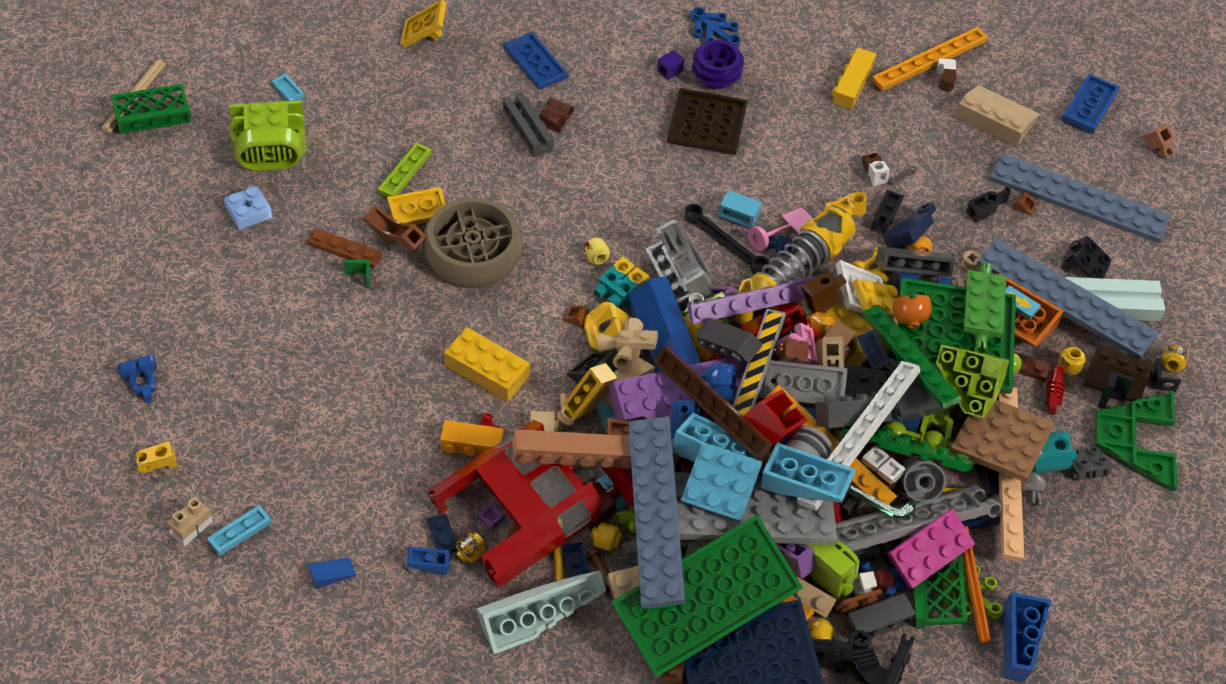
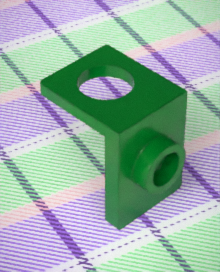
[344,259,370,289]

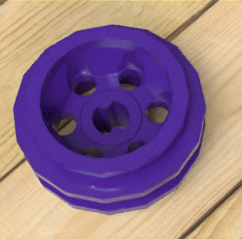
[692,40,744,89]

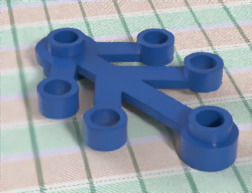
[690,7,741,48]

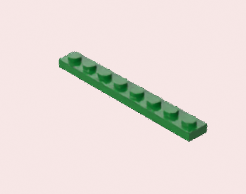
[862,305,961,409]

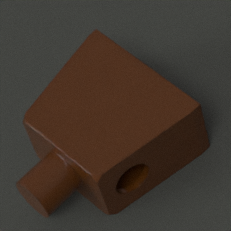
[801,272,847,313]

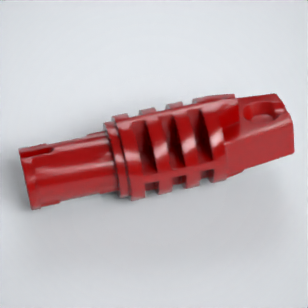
[1044,365,1065,415]

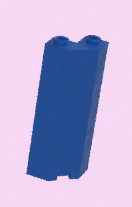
[627,276,701,373]

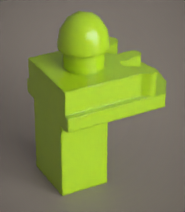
[615,505,636,533]

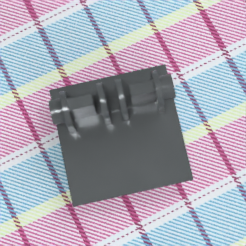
[1071,446,1115,481]

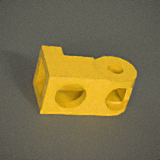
[135,441,177,473]

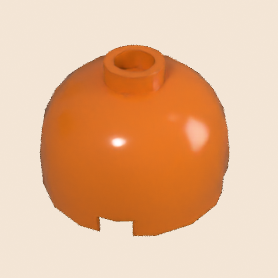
[892,295,932,328]

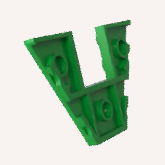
[1095,391,1177,491]

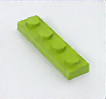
[378,142,432,197]

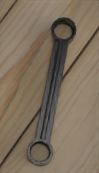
[684,204,770,275]

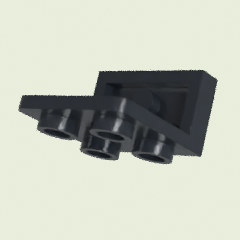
[1061,236,1111,279]

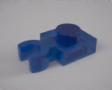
[766,235,797,257]

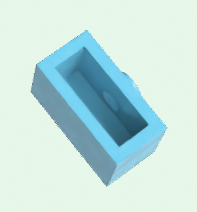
[719,190,762,228]

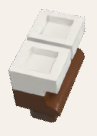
[862,445,905,490]

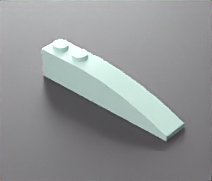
[477,570,606,654]

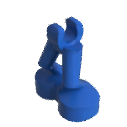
[117,355,157,403]

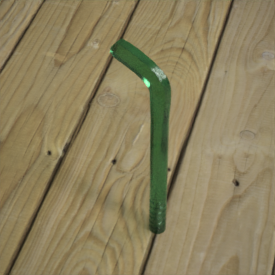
[847,485,916,519]

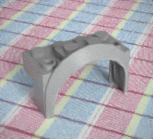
[646,219,712,310]

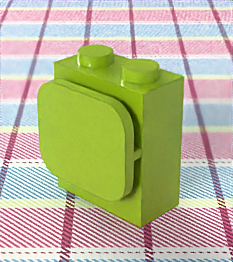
[806,539,859,600]

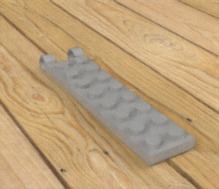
[835,485,1002,551]

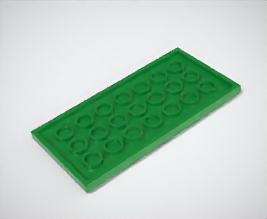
[611,514,803,678]

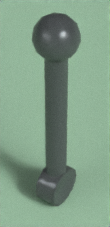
[888,166,917,185]

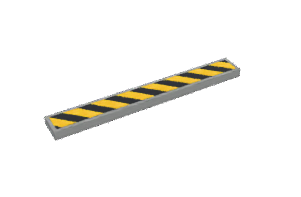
[733,309,786,416]

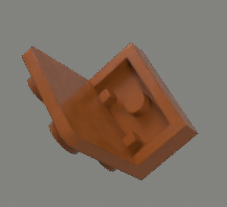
[825,589,882,614]

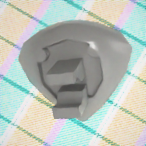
[1021,471,1046,506]

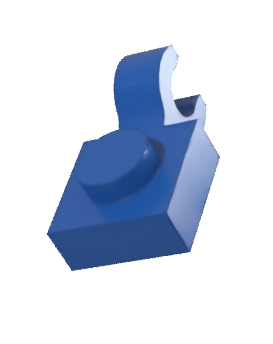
[882,565,905,600]

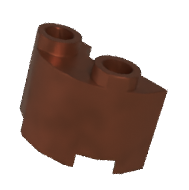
[539,98,575,133]

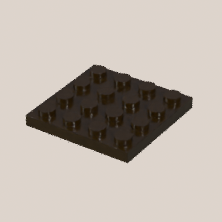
[667,88,748,155]

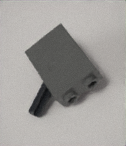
[885,358,955,423]

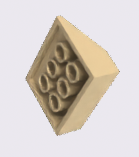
[955,85,1040,147]

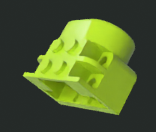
[229,100,306,171]

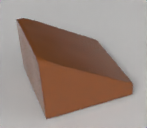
[1012,192,1038,216]
[563,306,589,328]

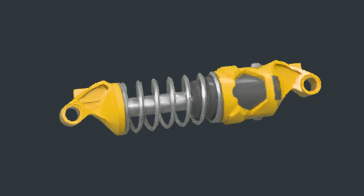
[736,192,867,325]

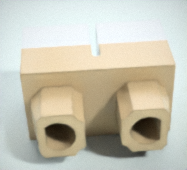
[167,497,213,547]

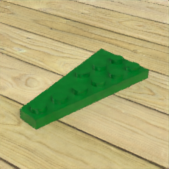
[840,425,974,472]

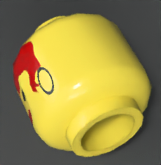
[583,238,610,265]

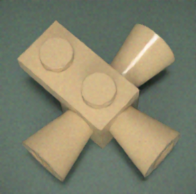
[598,318,658,370]

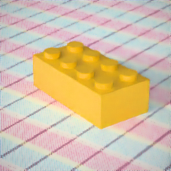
[444,327,530,402]

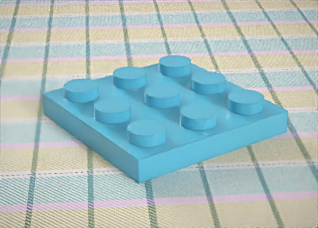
[681,442,762,522]

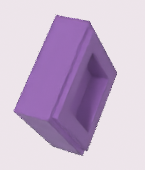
[477,502,506,530]

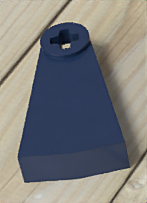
[882,202,936,247]

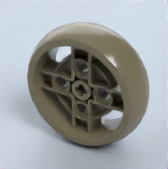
[423,198,523,288]

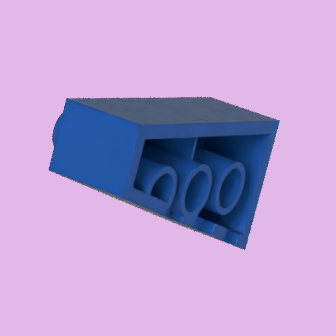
[1003,592,1052,682]

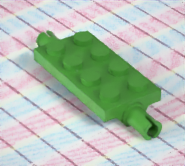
[963,262,1006,354]

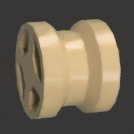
[961,250,981,272]

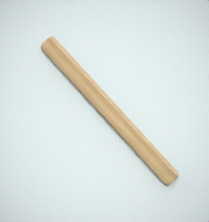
[102,59,165,134]

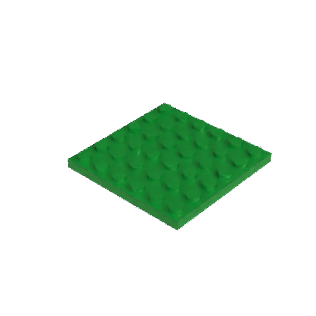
[895,278,1016,394]

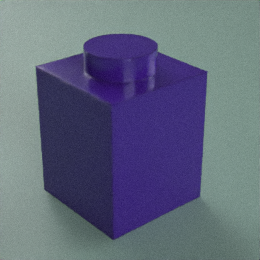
[657,50,685,80]

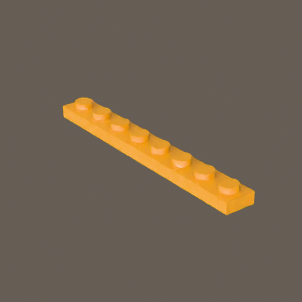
[872,27,988,91]
[765,385,897,512]

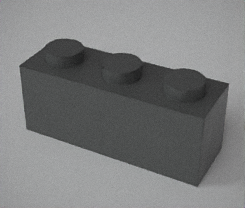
[845,593,916,643]

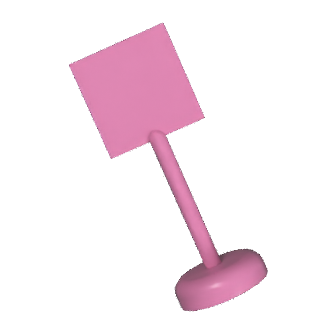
[748,207,813,252]

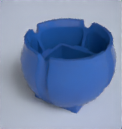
[700,363,736,406]

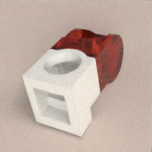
[853,570,894,596]

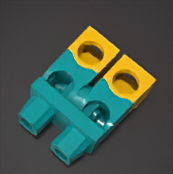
[594,256,649,307]

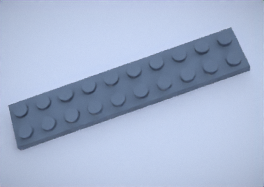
[990,153,1171,243]
[976,238,1159,359]
[628,416,686,609]

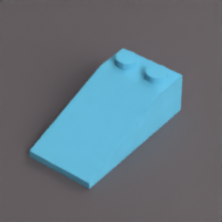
[761,443,856,503]

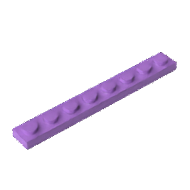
[687,276,817,324]

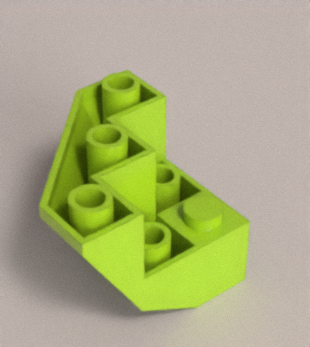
[936,345,1009,418]

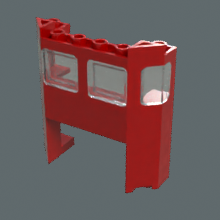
[427,420,604,588]

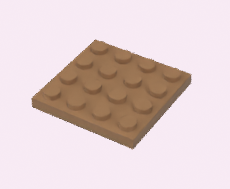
[950,400,1055,483]

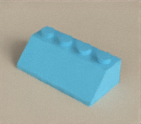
[672,413,760,462]

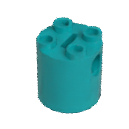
[1033,430,1077,475]

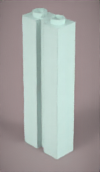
[1062,277,1165,321]

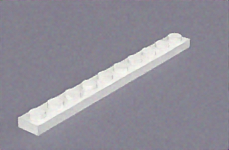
[797,361,920,511]

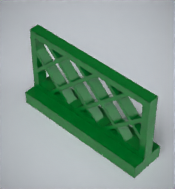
[111,84,191,134]
[913,554,967,629]

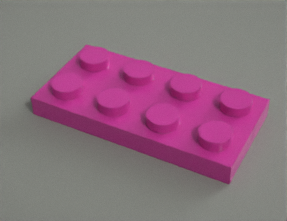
[887,509,975,589]

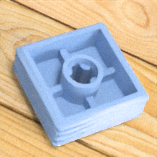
[224,186,272,230]

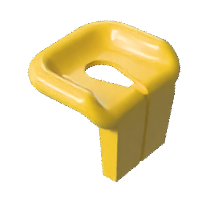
[584,302,631,350]

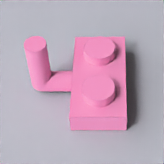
[776,323,818,365]

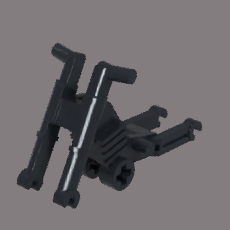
[812,630,915,684]

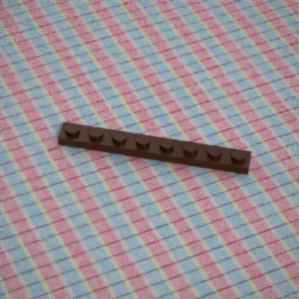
[654,346,772,460]

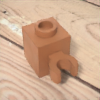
[1143,123,1176,159]

